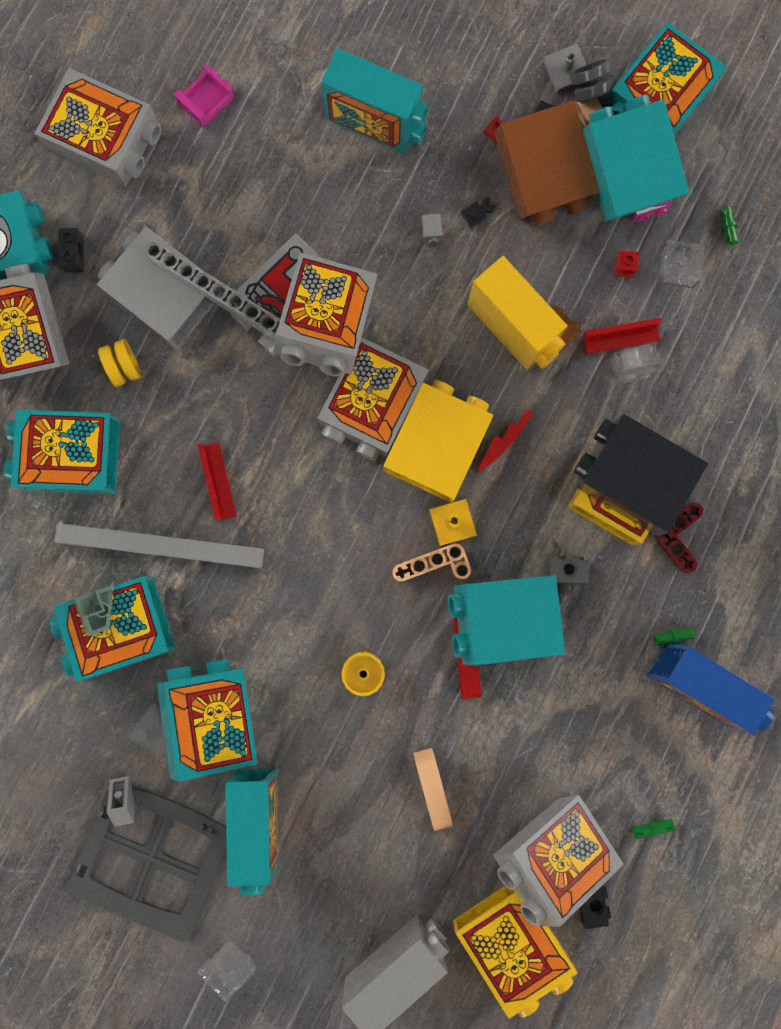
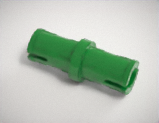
[719,206,739,246]
[653,627,695,646]
[632,818,675,839]

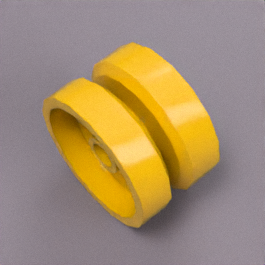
[98,339,142,388]
[341,651,385,696]

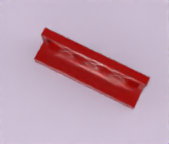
[582,318,662,355]
[198,442,237,521]

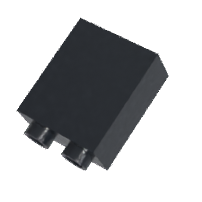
[573,414,709,536]

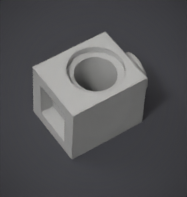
[421,214,443,245]

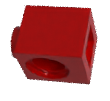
[614,250,639,278]

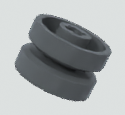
[570,58,616,102]

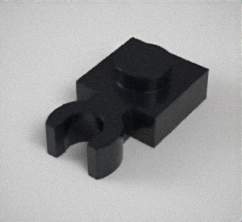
[461,197,496,229]

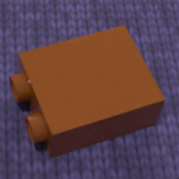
[494,100,600,226]

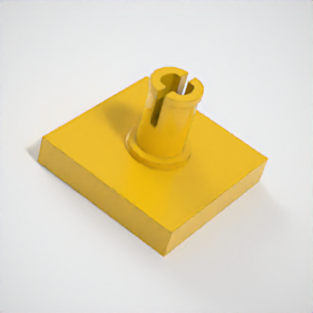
[429,499,477,546]

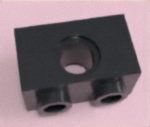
[58,228,84,273]
[579,885,611,930]

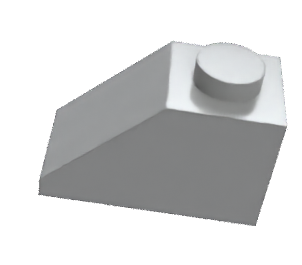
[107,776,135,827]

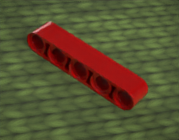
[453,618,482,700]

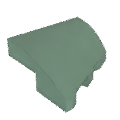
[74,585,114,636]

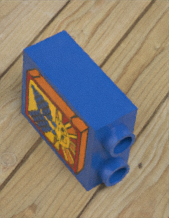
[647,644,775,735]

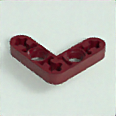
[654,502,703,573]

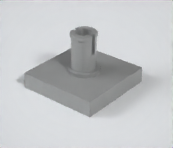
[543,44,587,93]

